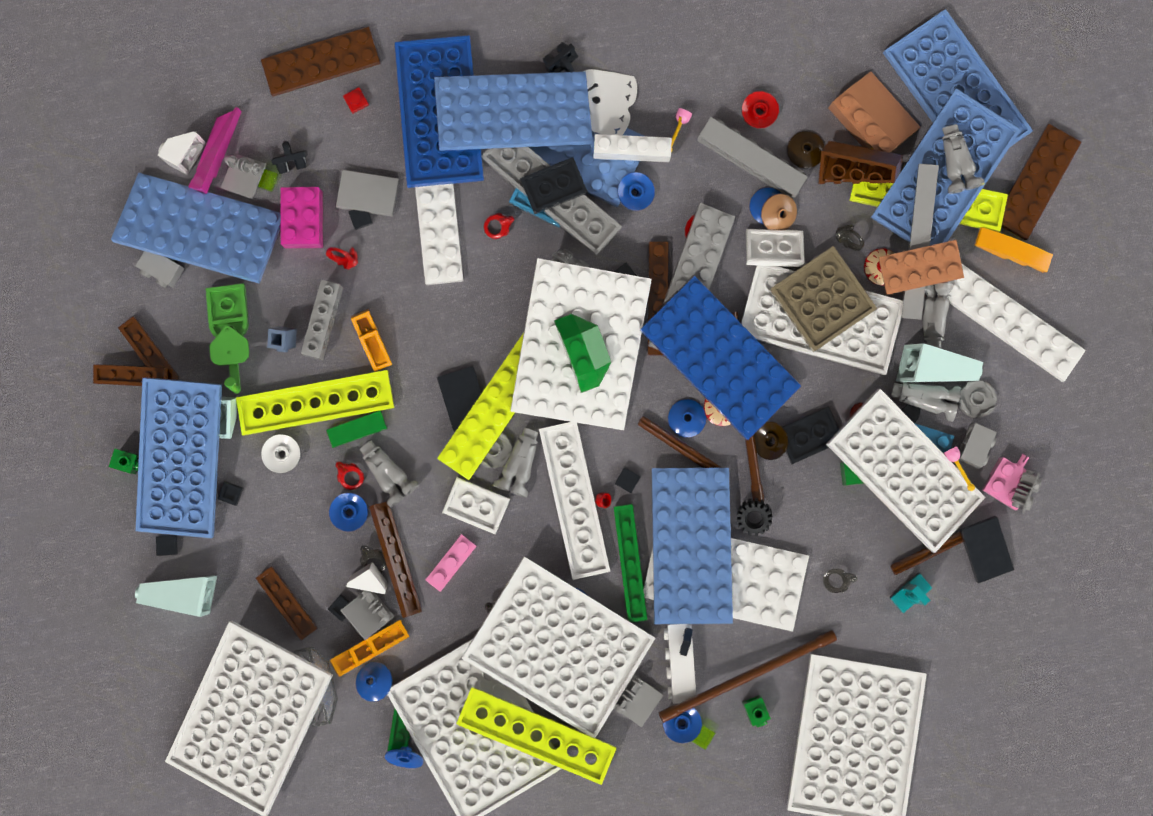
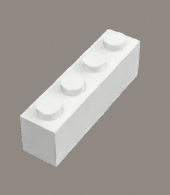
[594,134,672,162]
[663,624,696,704]

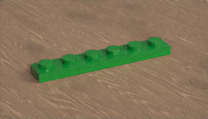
[614,504,648,622]

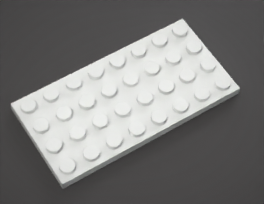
[741,265,903,375]
[826,389,985,553]
[644,538,809,632]

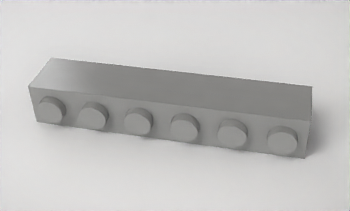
[697,117,808,199]

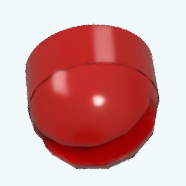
[595,492,612,508]

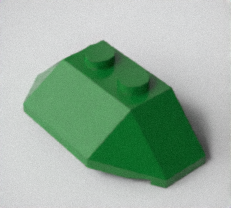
[554,314,611,393]

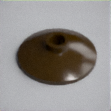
[787,131,824,169]
[754,422,788,460]

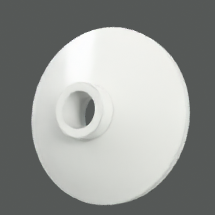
[261,435,300,473]

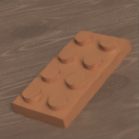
[878,240,964,295]

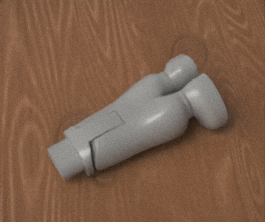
[942,124,985,194]
[922,283,953,349]
[891,382,961,422]
[493,428,538,498]
[360,440,419,508]

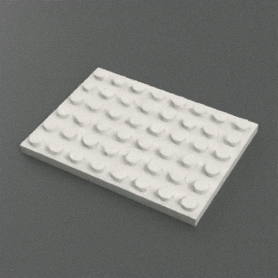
[510,258,651,430]
[461,557,655,738]
[165,621,333,816]
[387,639,562,816]
[786,654,927,816]

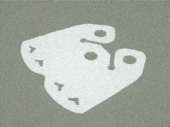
[583,69,637,135]

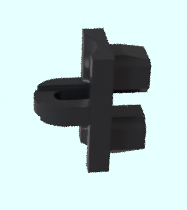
[543,42,578,73]
[271,141,308,174]

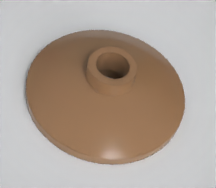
[761,194,797,230]

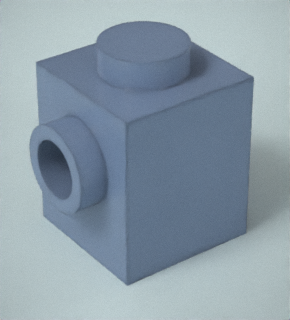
[267,326,297,352]

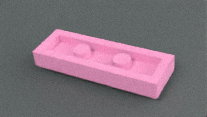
[426,534,477,592]

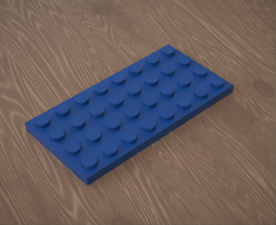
[395,35,484,188]
[640,276,801,440]

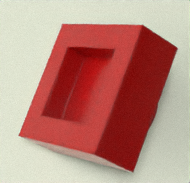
[343,87,369,114]

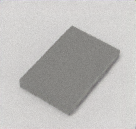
[336,170,399,217]

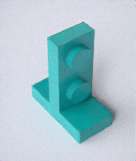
[890,573,932,613]

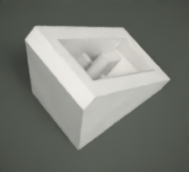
[346,562,388,594]

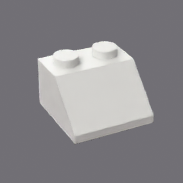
[158,131,207,175]

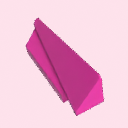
[188,107,242,194]

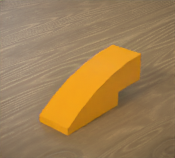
[351,309,392,372]

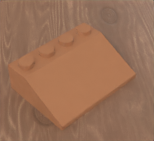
[828,72,921,153]

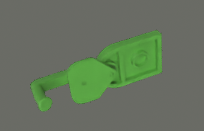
[206,283,249,394]

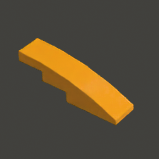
[975,227,1053,273]
[329,620,409,677]

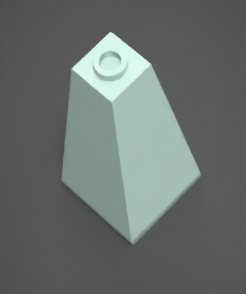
[896,343,983,383]
[135,575,217,617]

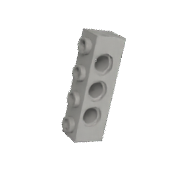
[301,280,343,361]

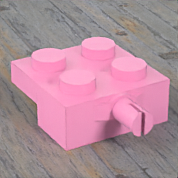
[982,454,1030,510]

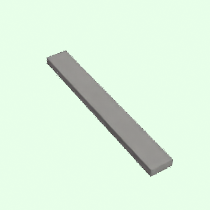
[901,164,939,320]

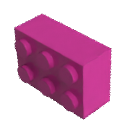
[281,187,323,249]

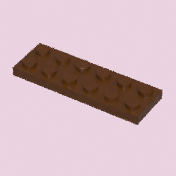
[261,27,380,97]
[1001,124,1082,240]

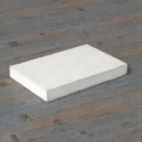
[746,229,805,267]
[442,477,510,534]

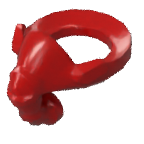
[484,213,515,239]
[326,247,358,269]
[335,461,364,490]

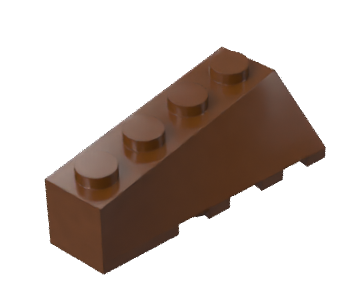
[818,141,903,184]

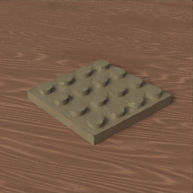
[770,246,877,352]

